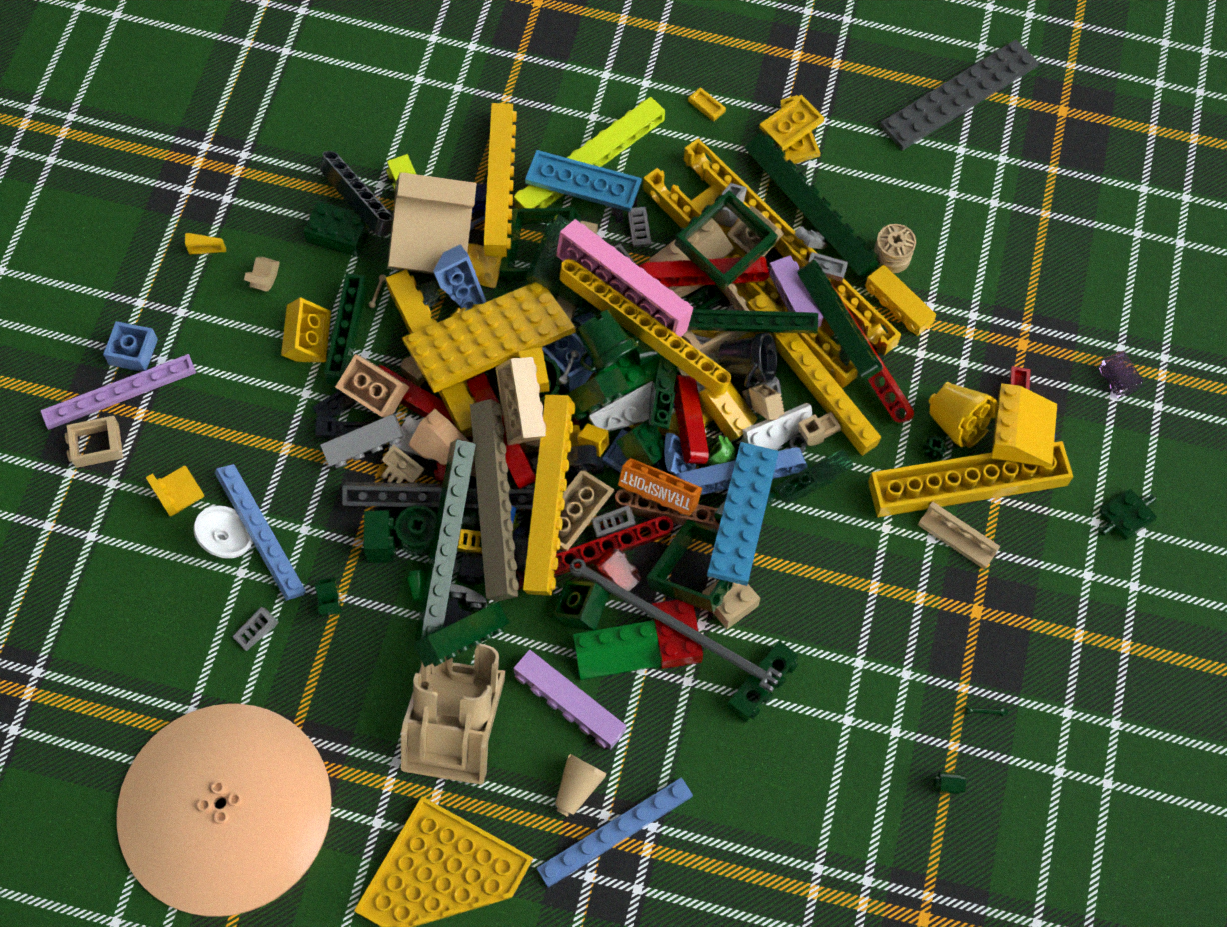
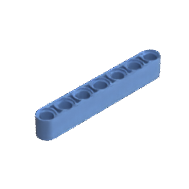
[675,447,807,495]

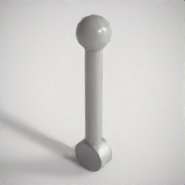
[559,350,579,384]

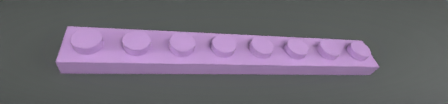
[41,354,196,430]

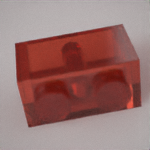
[593,547,642,591]

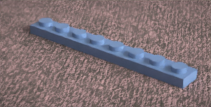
[215,464,306,601]
[537,777,693,888]

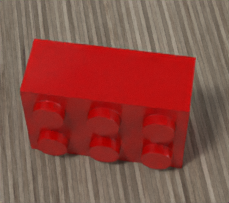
[652,600,703,669]

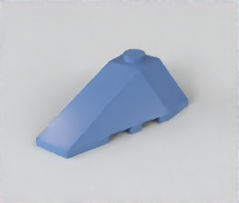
[433,244,486,311]

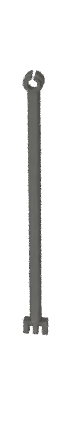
[570,559,782,693]

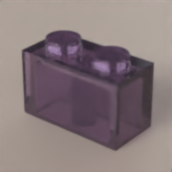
[1099,350,1144,398]

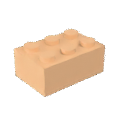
[335,354,409,418]

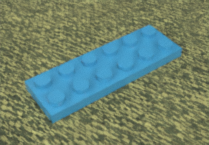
[525,150,641,212]

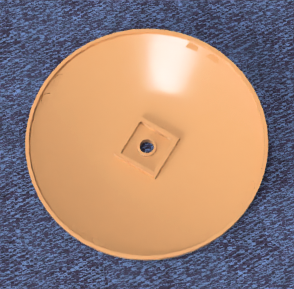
[117,704,332,917]

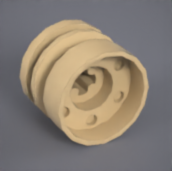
[874,224,916,273]

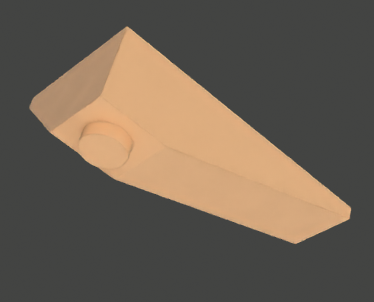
[409,410,476,478]

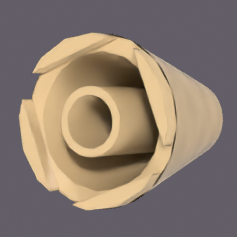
[555,754,606,816]

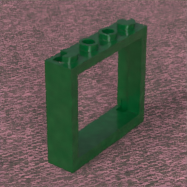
[674,190,778,290]
[499,207,581,281]
[647,520,733,613]

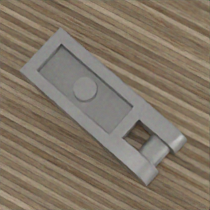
[795,227,828,249]

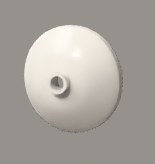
[194,506,253,558]

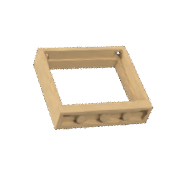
[669,283,752,356]

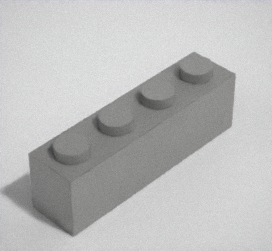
[320,414,405,469]

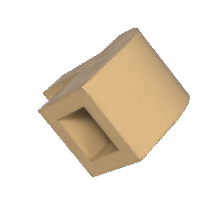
[244,257,280,291]
[798,412,841,446]

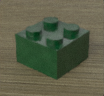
[616,419,665,466]
[364,510,396,563]
[551,580,610,630]

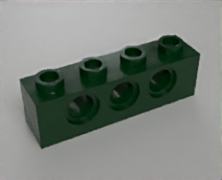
[727,640,799,723]

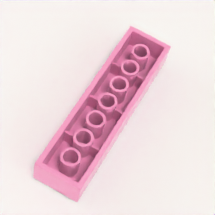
[556,219,693,337]

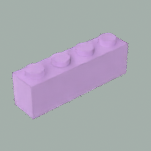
[769,255,824,334]

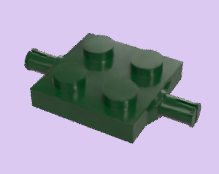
[1099,488,1157,541]

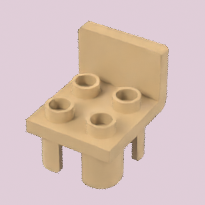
[401,644,505,785]

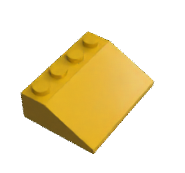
[991,383,1057,467]

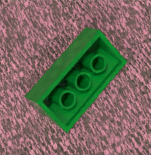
[573,620,661,680]

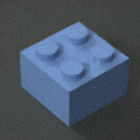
[103,321,158,372]

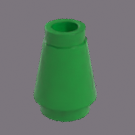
[407,570,426,601]

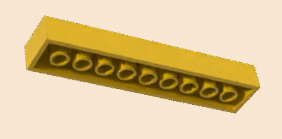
[868,441,1074,517]

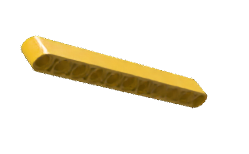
[559,259,731,395]

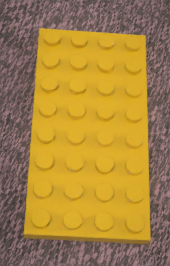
[402,280,576,393]

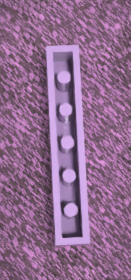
[514,650,626,750]

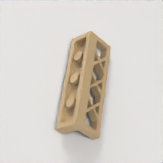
[918,501,1000,570]

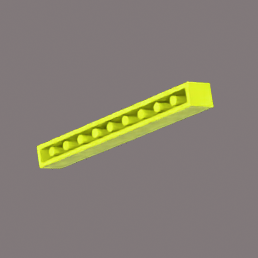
[514,97,665,209]

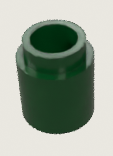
[934,772,966,794]

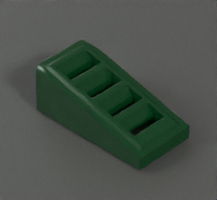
[685,284,725,310]

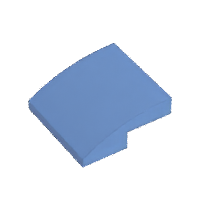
[664,433,695,476]

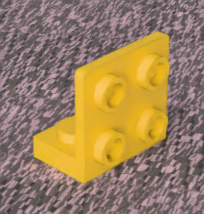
[467,243,502,288]
[146,466,204,517]

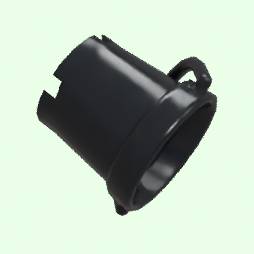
[718,332,777,388]

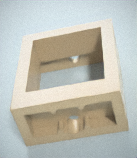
[65,416,123,468]

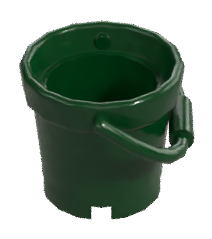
[575,309,639,374]

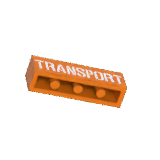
[618,458,702,516]

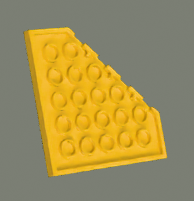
[354,796,533,927]

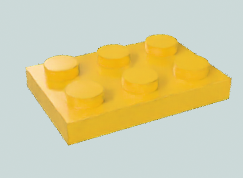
[760,95,824,151]

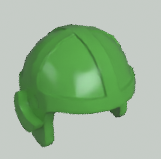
[704,435,736,466]

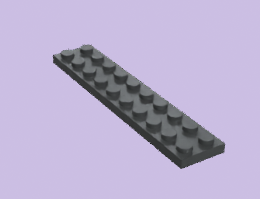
[880,40,1039,151]

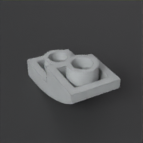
[449,584,487,611]

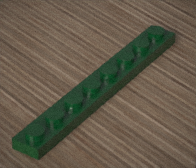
[687,309,818,334]

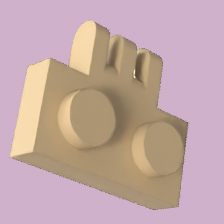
[381,445,425,483]

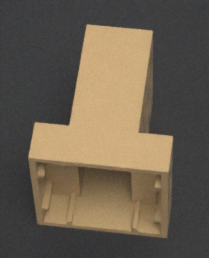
[387,172,477,275]

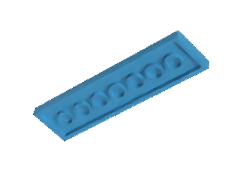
[707,442,779,586]

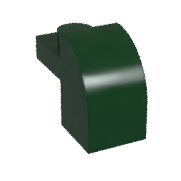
[315,577,342,617]

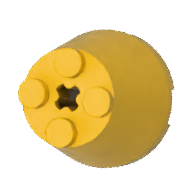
[929,382,998,448]

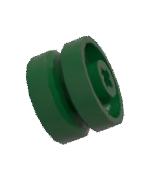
[395,505,437,556]

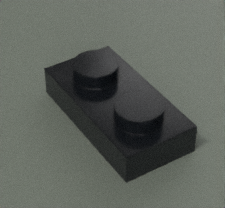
[312,390,356,418]

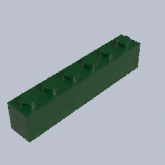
[324,273,367,385]
[413,601,509,667]

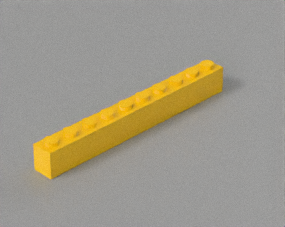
[484,103,517,257]
[385,270,477,438]
[747,293,881,456]
[523,395,575,596]

